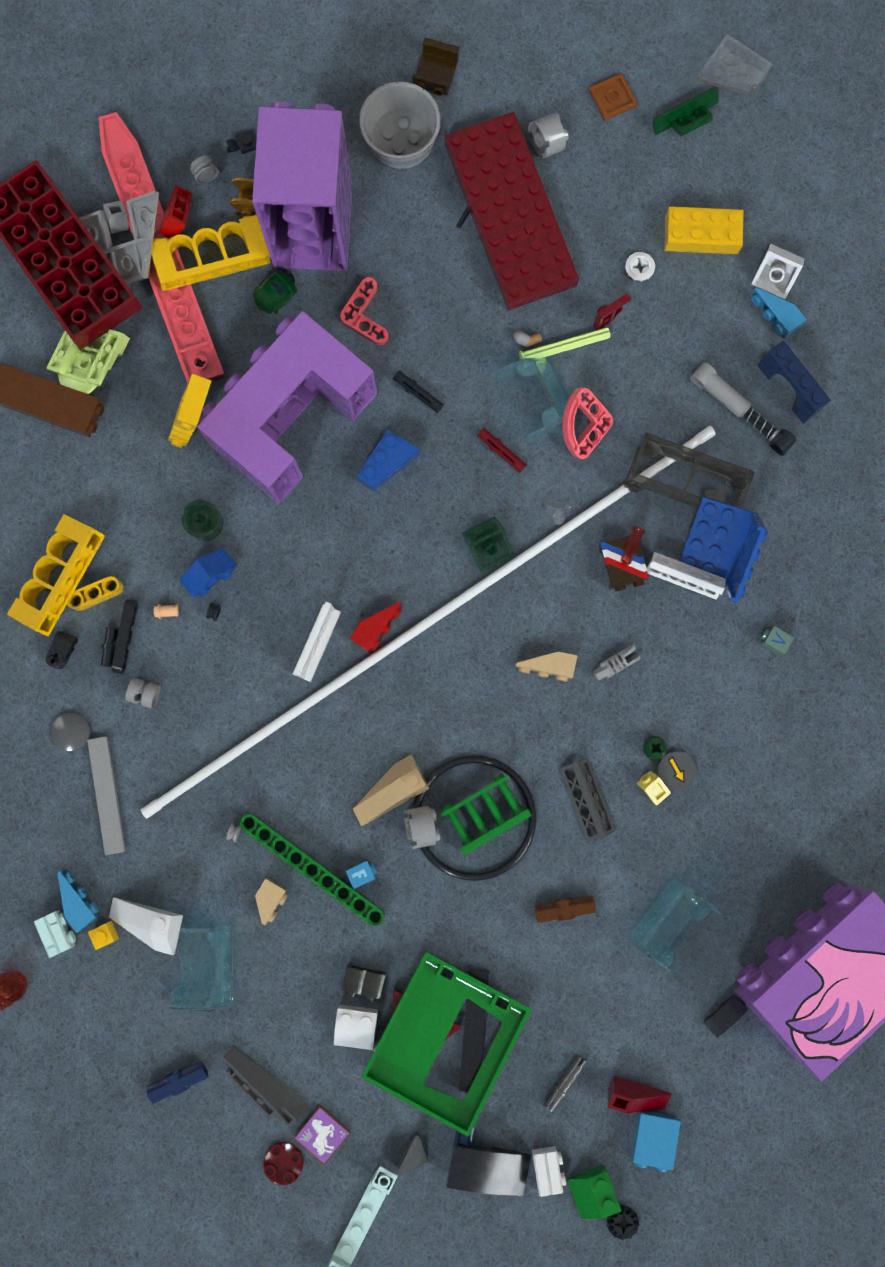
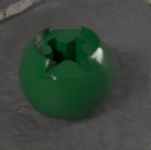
[643,736,667,761]

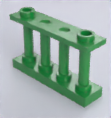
[440,773,532,855]

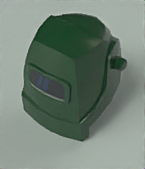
[253,271,298,314]

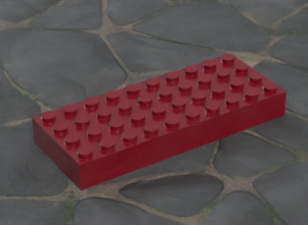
[445,112,579,311]
[0,160,143,350]

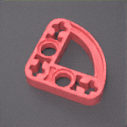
[562,387,613,459]

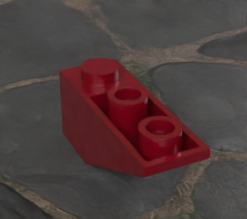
[608,1076,672,1113]

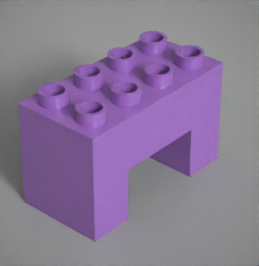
[197,311,377,505]

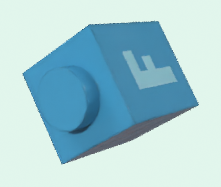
[346,860,378,889]

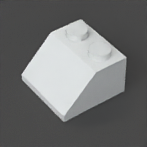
[751,244,804,299]
[334,1004,378,1050]

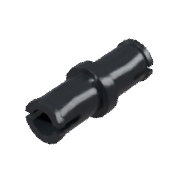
[100,627,118,667]

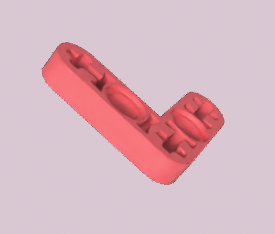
[340,277,389,345]

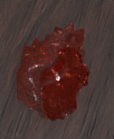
[0,969,28,1011]

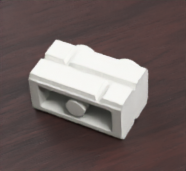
[532,1146,566,1197]

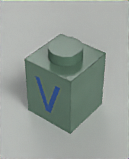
[761,626,794,656]

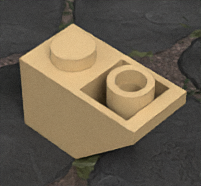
[255,877,288,925]

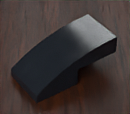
[704,994,748,1038]

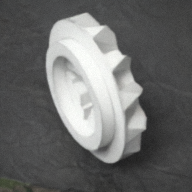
[625,252,655,282]

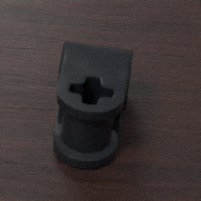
[45,631,78,669]

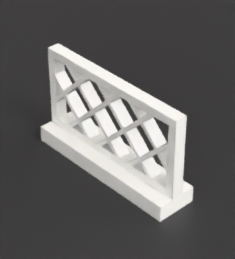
[293,602,341,682]

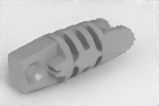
[592,644,641,680]

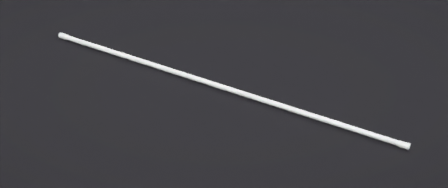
[140,426,716,819]

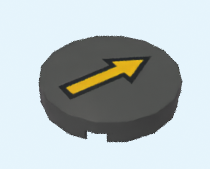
[657,751,697,790]

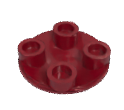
[263,1142,304,1185]

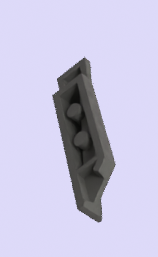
[222,1047,309,1128]

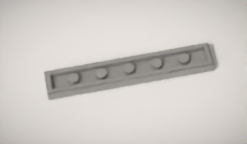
[87,736,126,855]

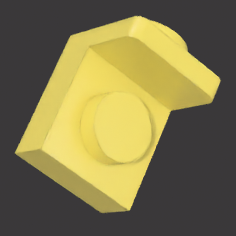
[637,771,671,806]

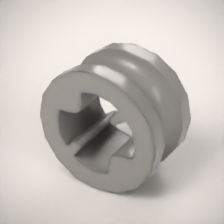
[226,823,241,843]

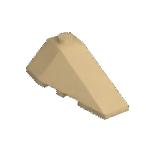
[353,754,430,826]

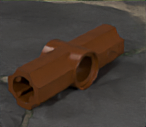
[534,895,596,923]

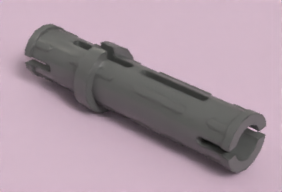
[544,1055,588,1113]

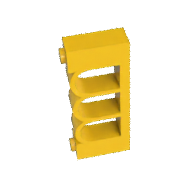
[151,215,271,291]
[168,374,211,448]
[7,514,105,637]

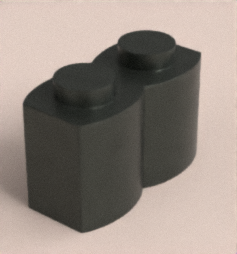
[342,964,386,1001]

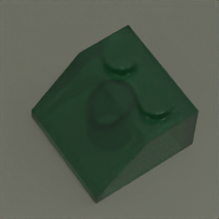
[461,516,514,572]

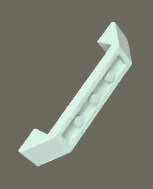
[327,1165,398,1267]

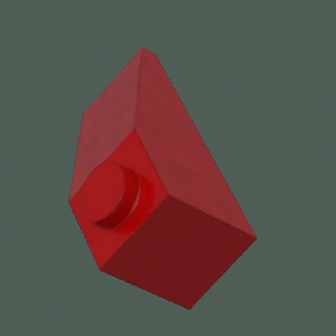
[159,184,192,238]

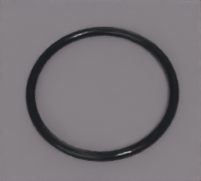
[413,756,536,881]

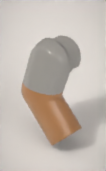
[514,330,542,347]

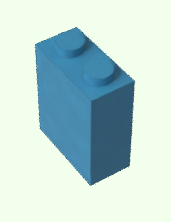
[630,1111,681,1172]

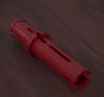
[477,428,527,473]

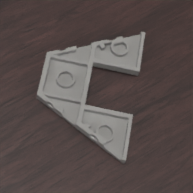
[79,191,159,284]

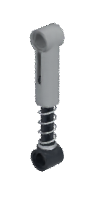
[690,363,796,456]

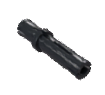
[393,370,444,414]

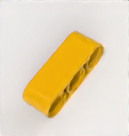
[67,576,124,611]

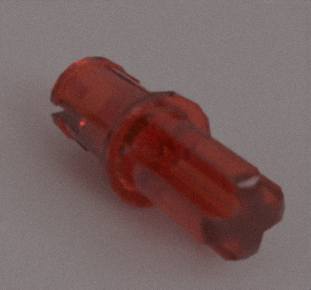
[620,527,645,565]

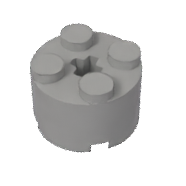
[528,113,569,159]
[404,806,440,849]

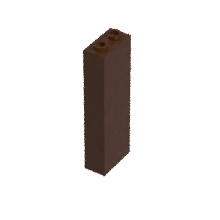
[0,363,104,438]

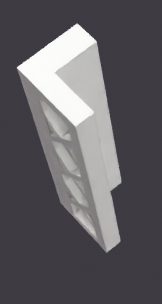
[647,552,726,600]

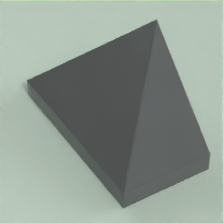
[397,1131,428,1175]

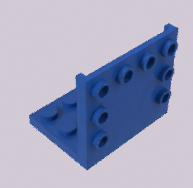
[679,496,768,603]

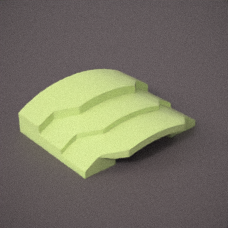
[47,329,130,394]

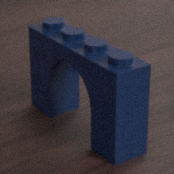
[757,340,831,424]

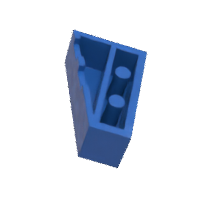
[357,429,420,491]

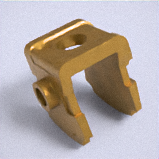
[229,177,257,216]

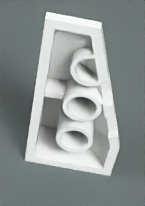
[109,898,183,955]

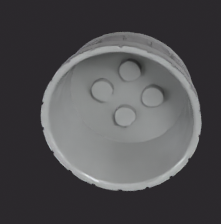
[360,82,440,169]

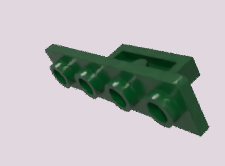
[653,86,719,137]

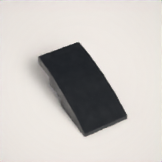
[446,1144,531,1196]

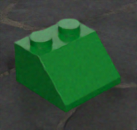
[567,1165,621,1219]

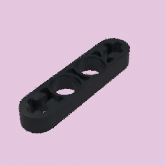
[112,599,138,674]

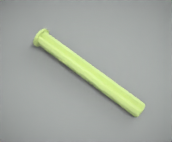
[519,327,610,365]

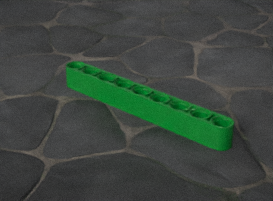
[240,814,385,926]

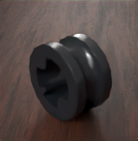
[206,602,221,621]

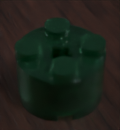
[181,499,224,541]

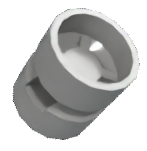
[125,677,161,709]

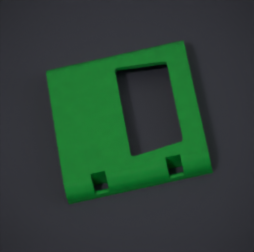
[361,952,532,1137]

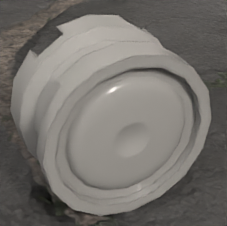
[190,155,220,184]

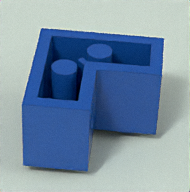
[180,548,237,598]

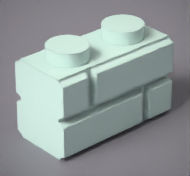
[34,910,76,958]

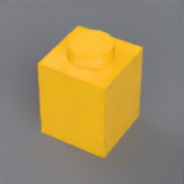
[88,921,120,950]

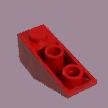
[350,602,402,653]

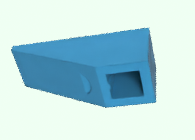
[750,287,807,338]
[57,870,100,933]

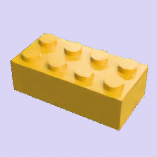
[664,207,743,254]

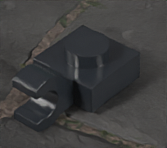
[224,130,256,154]

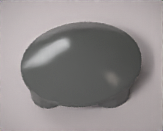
[51,713,90,751]

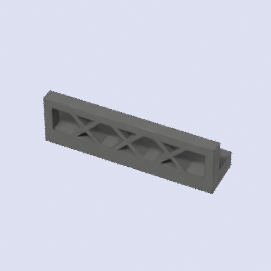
[560,758,615,841]

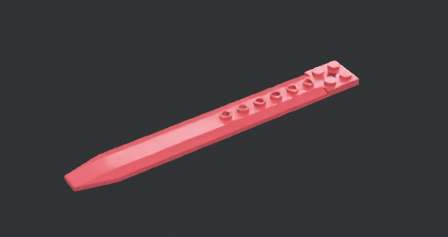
[99,112,225,384]

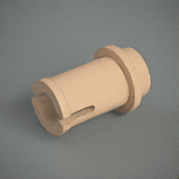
[154,604,179,619]

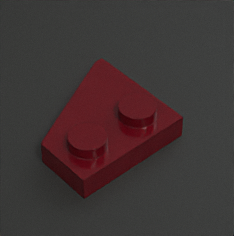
[593,293,631,330]

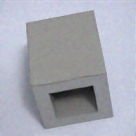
[103,200,129,234]

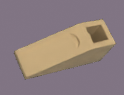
[515,651,577,682]

